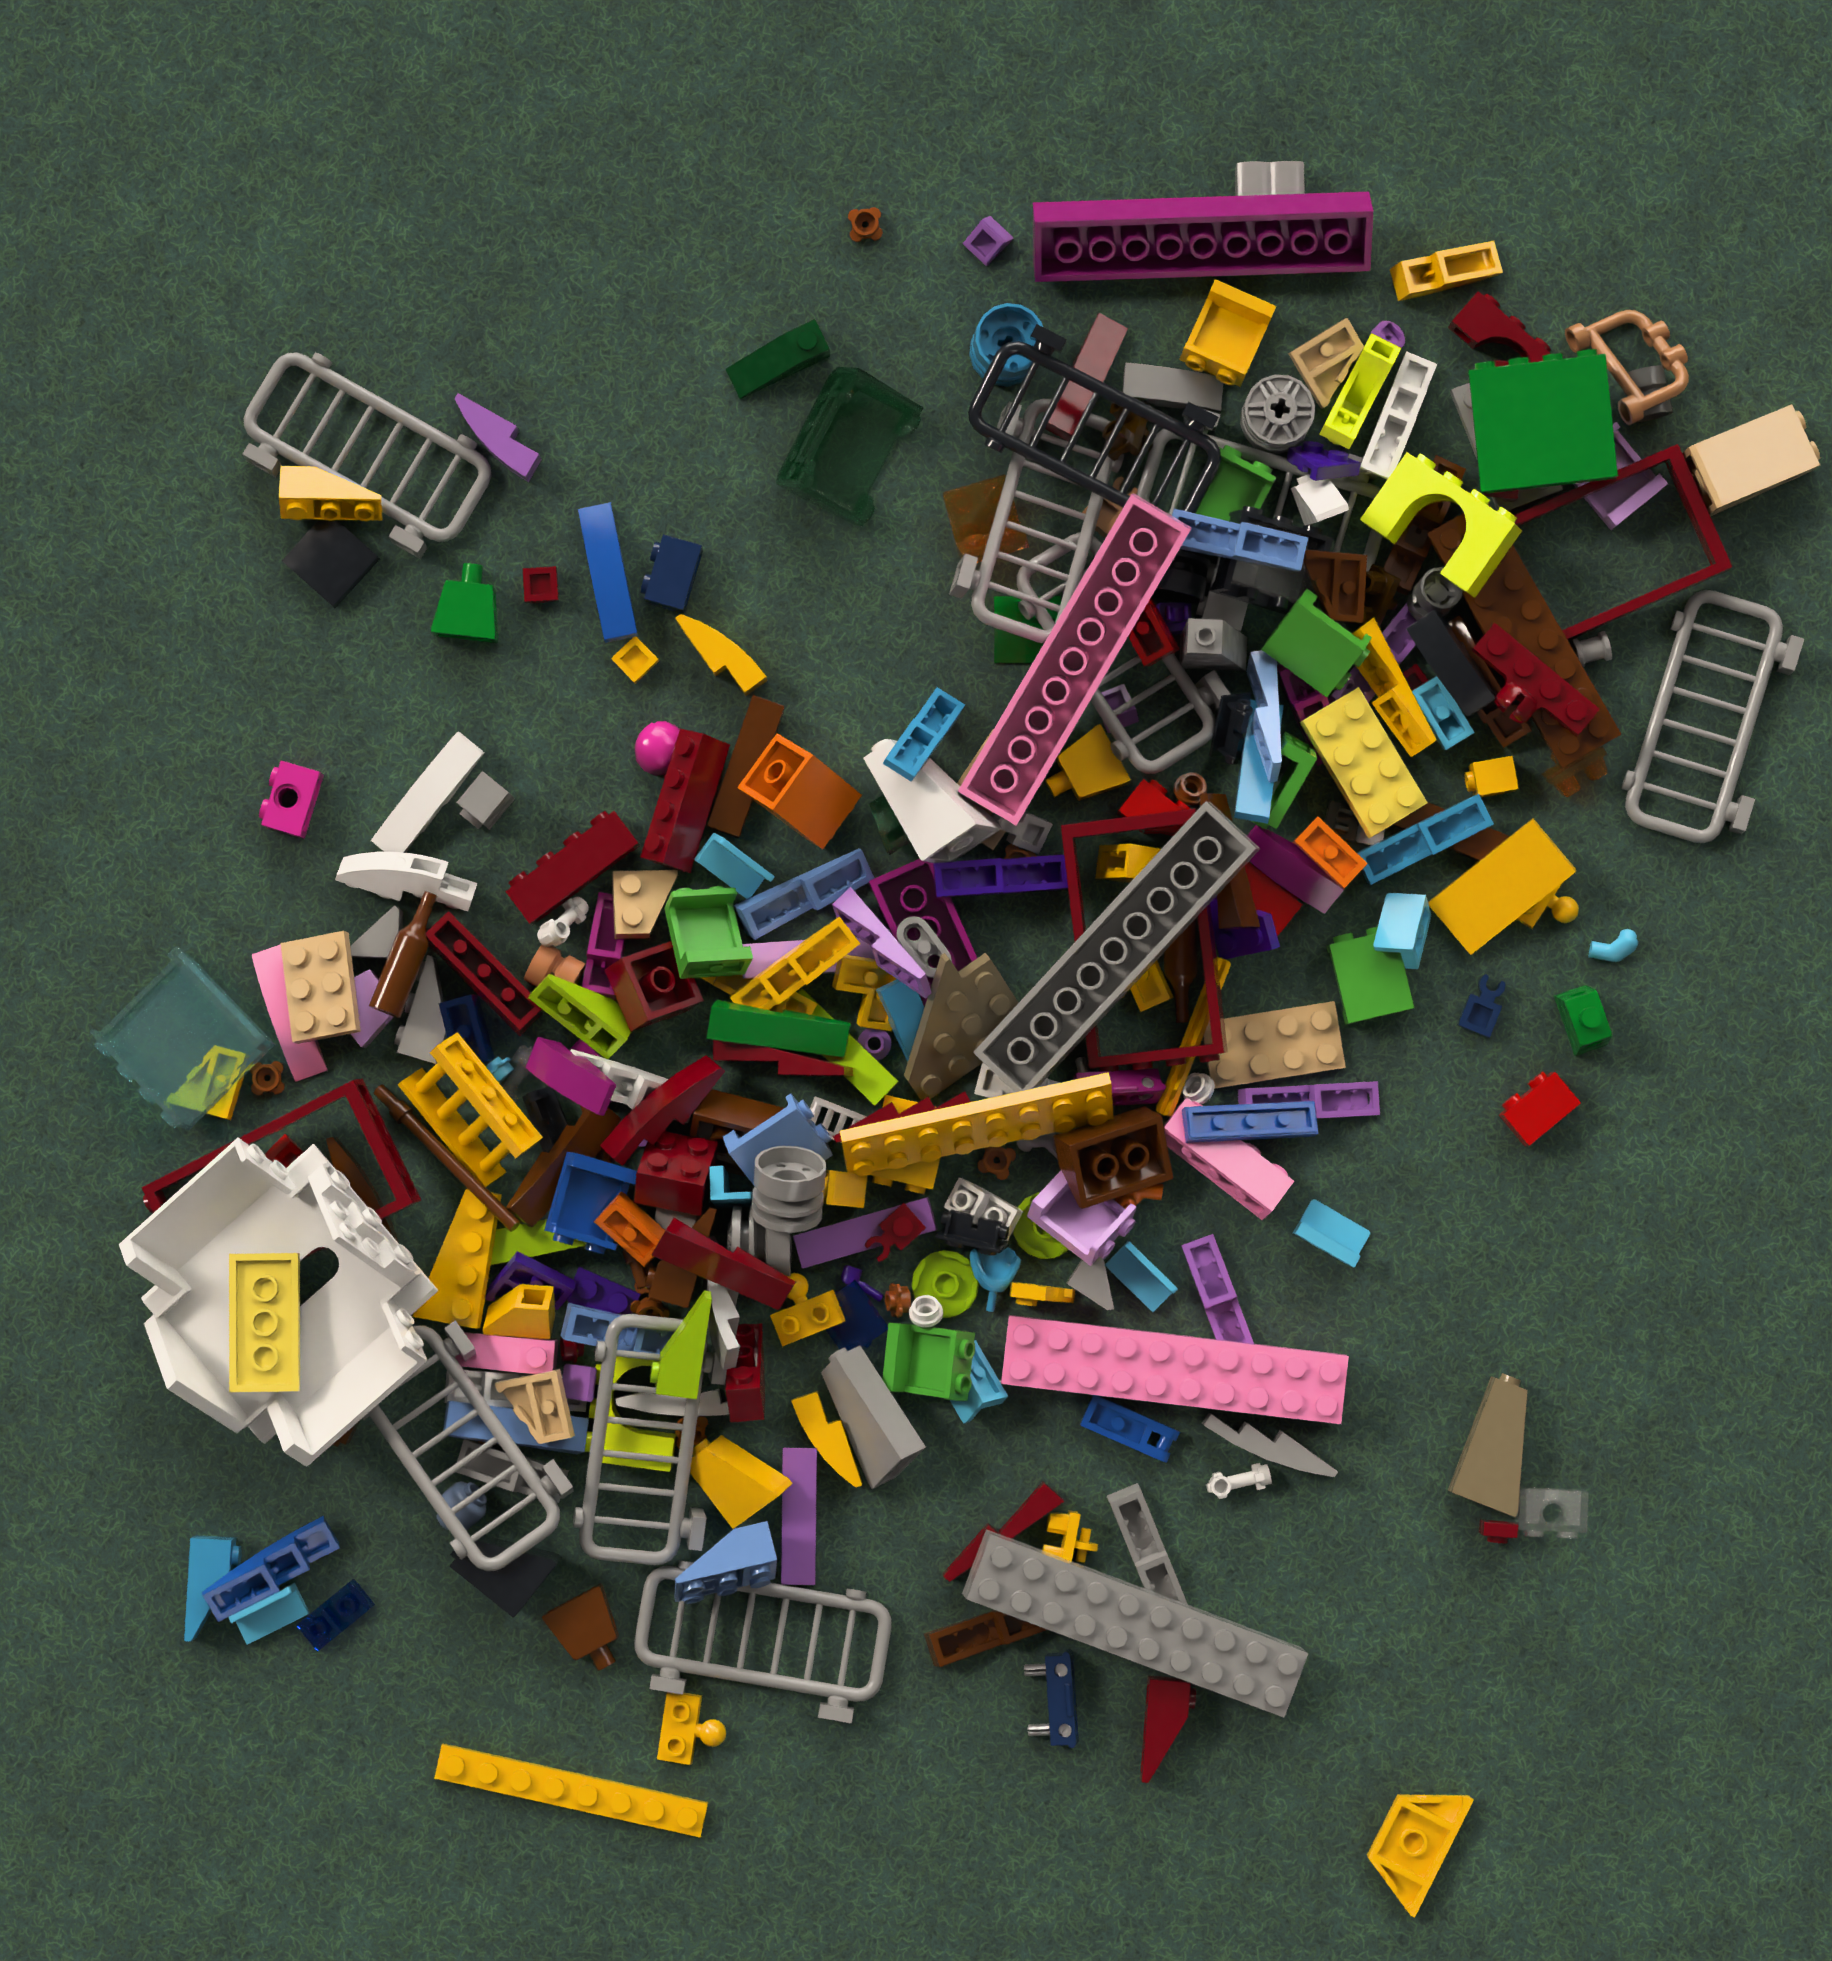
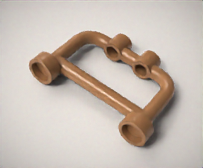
[1565,310,1689,425]

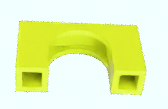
[1360,452,1522,598]
[585,1356,677,1472]

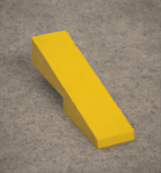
[1352,618,1437,757]

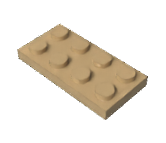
[1203,1001,1346,1089]

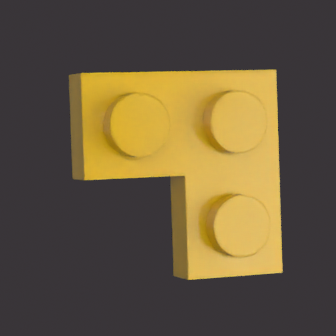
[832,955,896,1031]

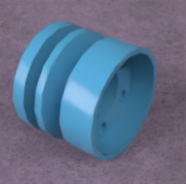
[969,303,1043,387]

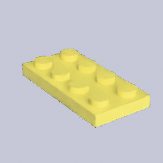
[1299,687,1428,838]
[229,1253,300,1392]

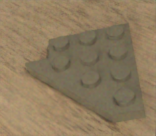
[904,953,1019,1101]

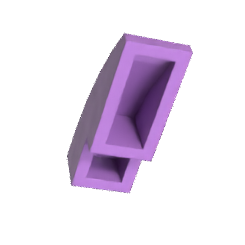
[455,393,542,482]

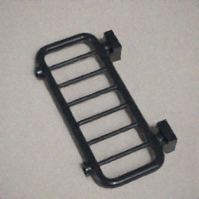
[968,324,1222,514]

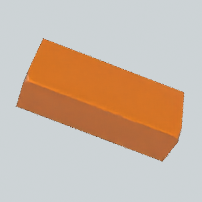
[594,1192,665,1267]

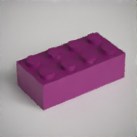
[869,859,977,1007]

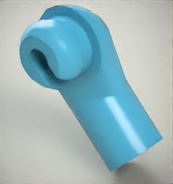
[1588,929,1638,962]

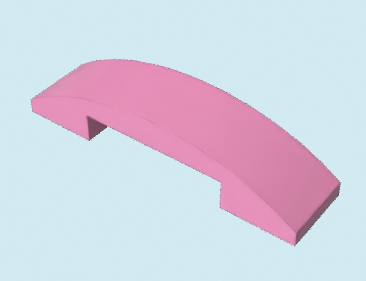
[252,945,328,1082]

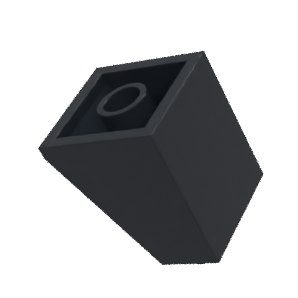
[449,1535,562,1618]

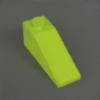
[528,974,631,1059]
[650,1290,712,1399]

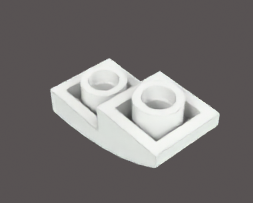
[944,1177,1023,1241]

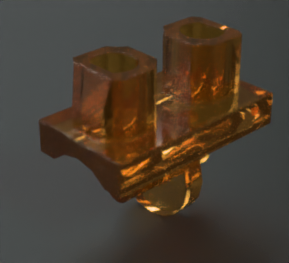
[1541,746,1608,797]

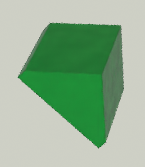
[994,596,1061,663]

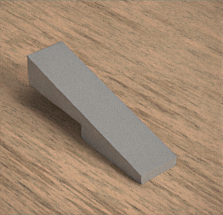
[1107,1483,1188,1605]

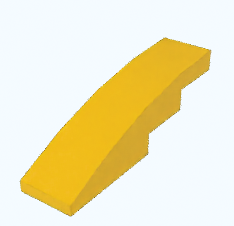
[729,917,860,1010]

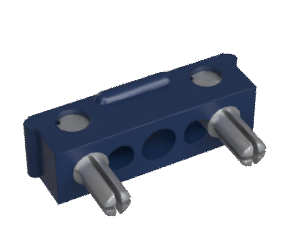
[1024,1649,1079,1748]

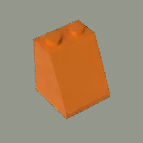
[737,733,862,849]

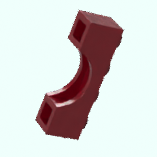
[1448,291,1551,363]

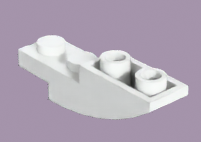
[335,852,477,911]

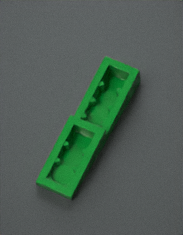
[706,1000,851,1057]

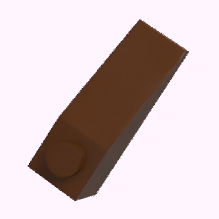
[644,1207,718,1308]

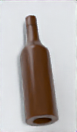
[369,891,437,1018]
[1163,919,1198,1023]

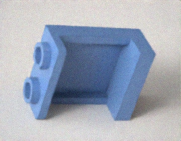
[723,1093,833,1185]

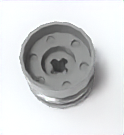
[1240,374,1315,454]
[751,1146,826,1233]
[727,1205,792,1276]

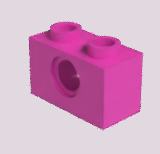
[259,760,324,839]

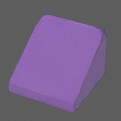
[963,216,1014,267]
[1101,684,1139,733]
[562,1364,597,1402]

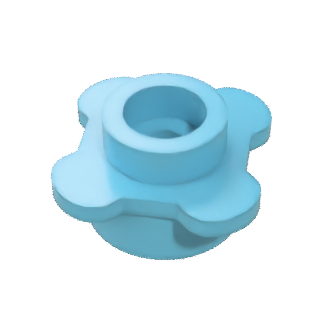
[486,1056,515,1083]

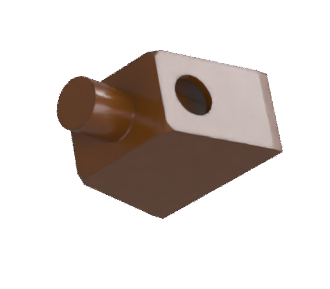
[542,1583,619,1671]

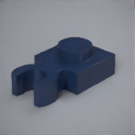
[1457,974,1506,1038]

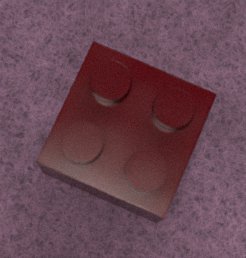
[605,941,704,1032]
[634,1131,718,1216]

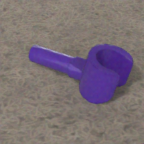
[841,1265,884,1302]

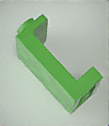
[1196,445,1276,521]
[1261,588,1372,697]
[1251,732,1317,829]
[664,886,753,979]
[1326,927,1414,1025]
[882,1322,975,1401]

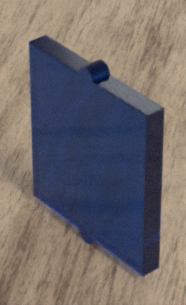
[826,1280,888,1351]

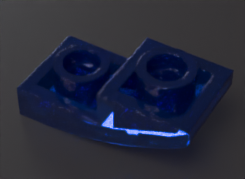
[296,1579,375,1652]

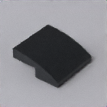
[282,520,380,608]

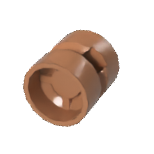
[524,944,586,987]

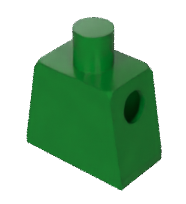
[431,563,498,643]
[1554,985,1612,1056]

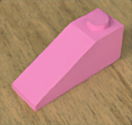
[455,1332,558,1374]

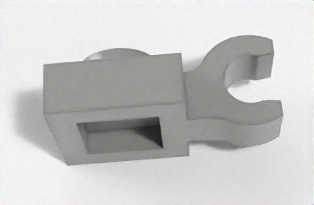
[991,812,1053,854]

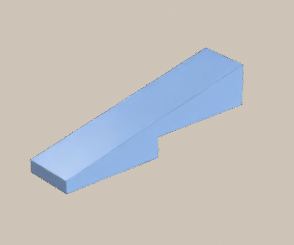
[1246,650,1282,783]

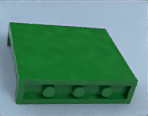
[1468,349,1618,494]

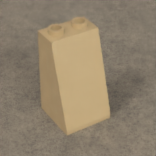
[1682,404,1820,517]

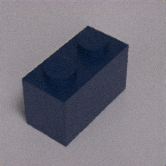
[640,534,703,614]

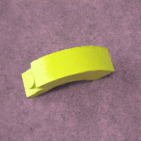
[1319,333,1401,449]

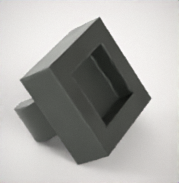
[1324,800,1359,842]

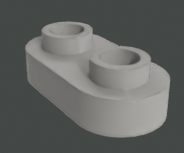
[897,916,952,978]

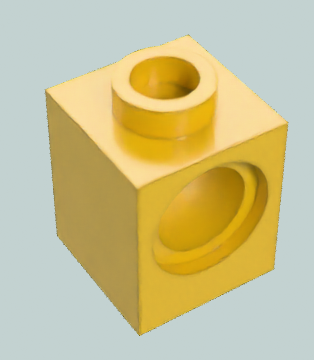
[1464,756,1519,798]

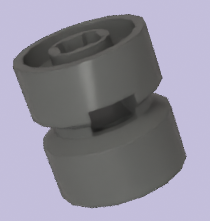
[1623,365,1673,423]
[1407,567,1463,621]

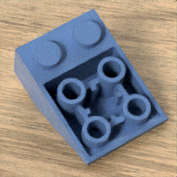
[674,1521,777,1604]

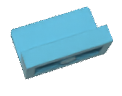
[694,833,775,899]
[1373,893,1431,969]
[709,1166,753,1209]
[1293,1199,1370,1268]
[1105,1241,1178,1312]
[950,1340,1008,1423]
[228,1583,309,1645]

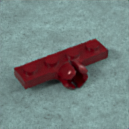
[1472,623,1600,737]

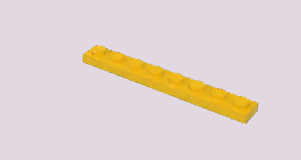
[434,1743,708,1837]

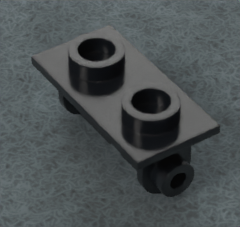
[1209,692,1253,765]
[522,1086,568,1153]
[935,1209,1009,1255]

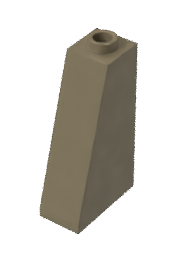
[1448,1373,1528,1517]

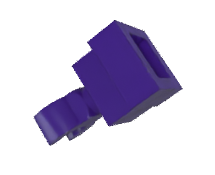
[1157,602,1192,635]

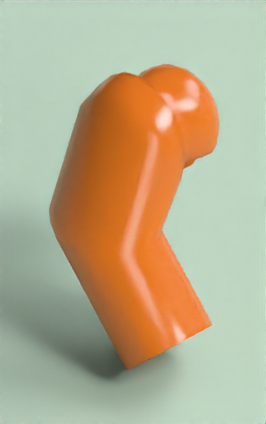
[1115,1183,1163,1209]

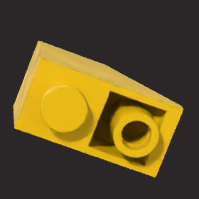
[822,1170,867,1208]
[483,1284,556,1339]

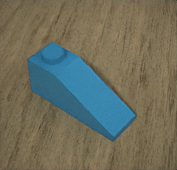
[184,1535,242,1641]

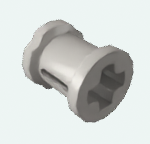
[1570,631,1612,668]

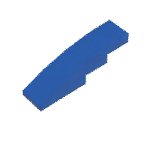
[578,502,638,643]
[202,1515,340,1622]

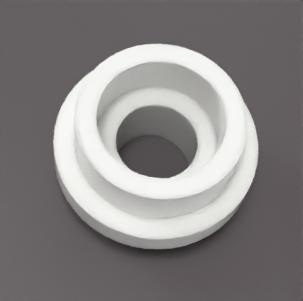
[1182,1073,1215,1105]
[909,1295,943,1327]

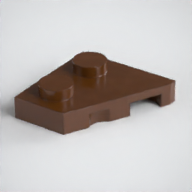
[1303,550,1367,623]

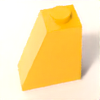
[1095,844,1161,883]
[690,1435,793,1529]

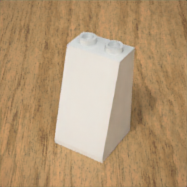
[864,739,1001,863]

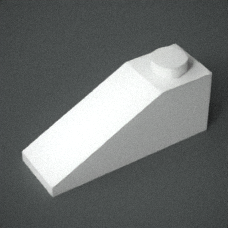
[1291,474,1349,525]

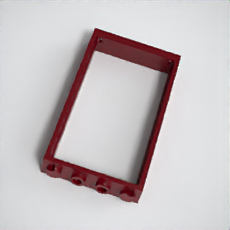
[1514,444,1732,641]
[1061,809,1228,1072]
[141,1078,422,1261]

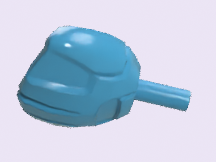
[969,1247,1021,1312]

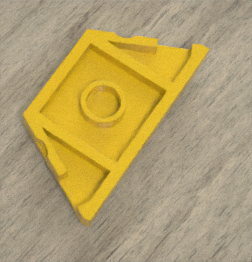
[1367,1794,1474,1918]

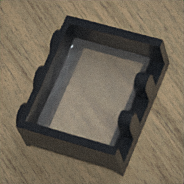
[1209,506,1333,615]

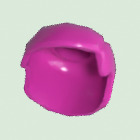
[635,721,680,776]

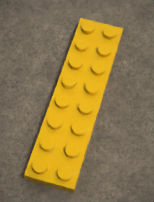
[840,1073,1114,1176]

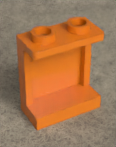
[1292,817,1368,889]

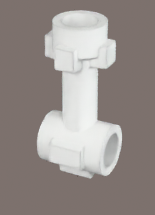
[537,897,589,947]
[1206,1463,1272,1499]

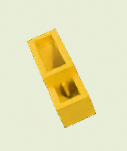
[1390,241,1503,301]
[675,614,768,696]
[791,1391,862,1487]

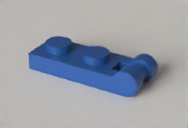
[1080,1395,1180,1463]

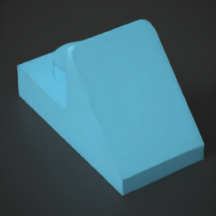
[1412,676,1475,750]

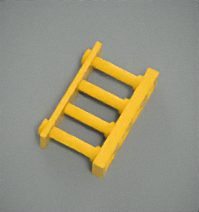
[398,1032,543,1187]

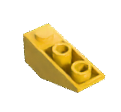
[279,466,383,521]

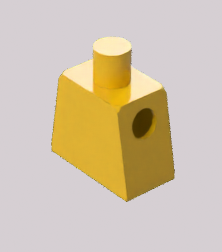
[1045,724,1131,801]

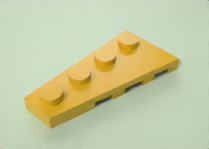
[412,1189,502,1329]

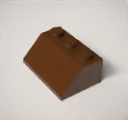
[689,1089,784,1177]
[1053,1106,1173,1209]

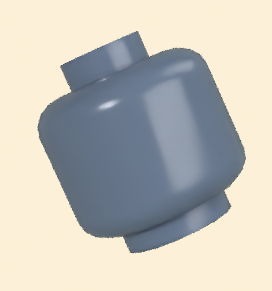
[436,1481,487,1531]

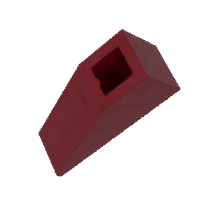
[726,1323,765,1422]

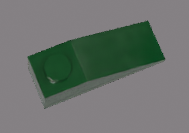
[726,319,830,399]

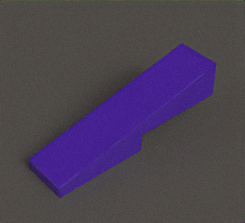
[933,854,1068,898]

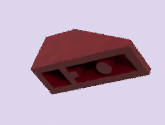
[1140,1675,1196,1783]

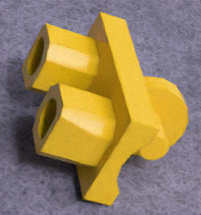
[1042,1510,1099,1563]

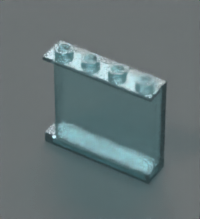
[90,946,275,1131]

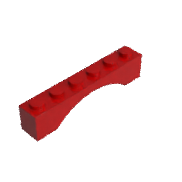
[1117,779,1303,937]

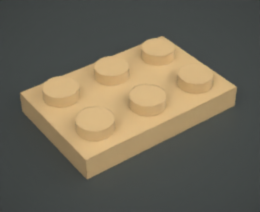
[280,931,361,1044]

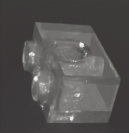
[1514,1487,1589,1538]

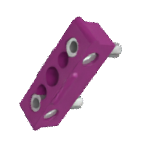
[1072,1057,1166,1106]

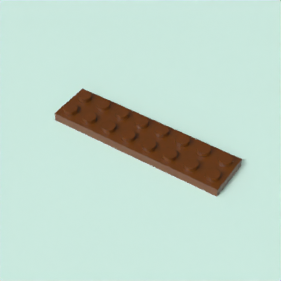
[1427,503,1622,769]

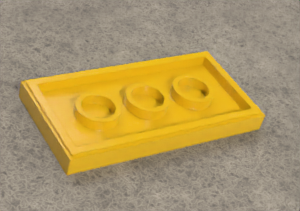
[1428,818,1576,955]

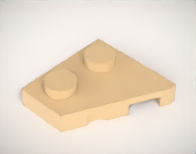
[1288,318,1364,409]
[612,870,678,939]
[495,1369,575,1444]

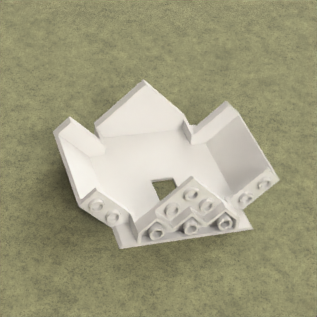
[119,1138,439,1467]

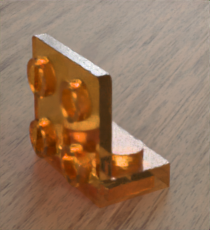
[943,474,1029,563]

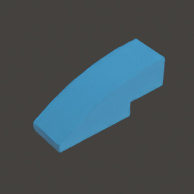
[876,979,924,1062]

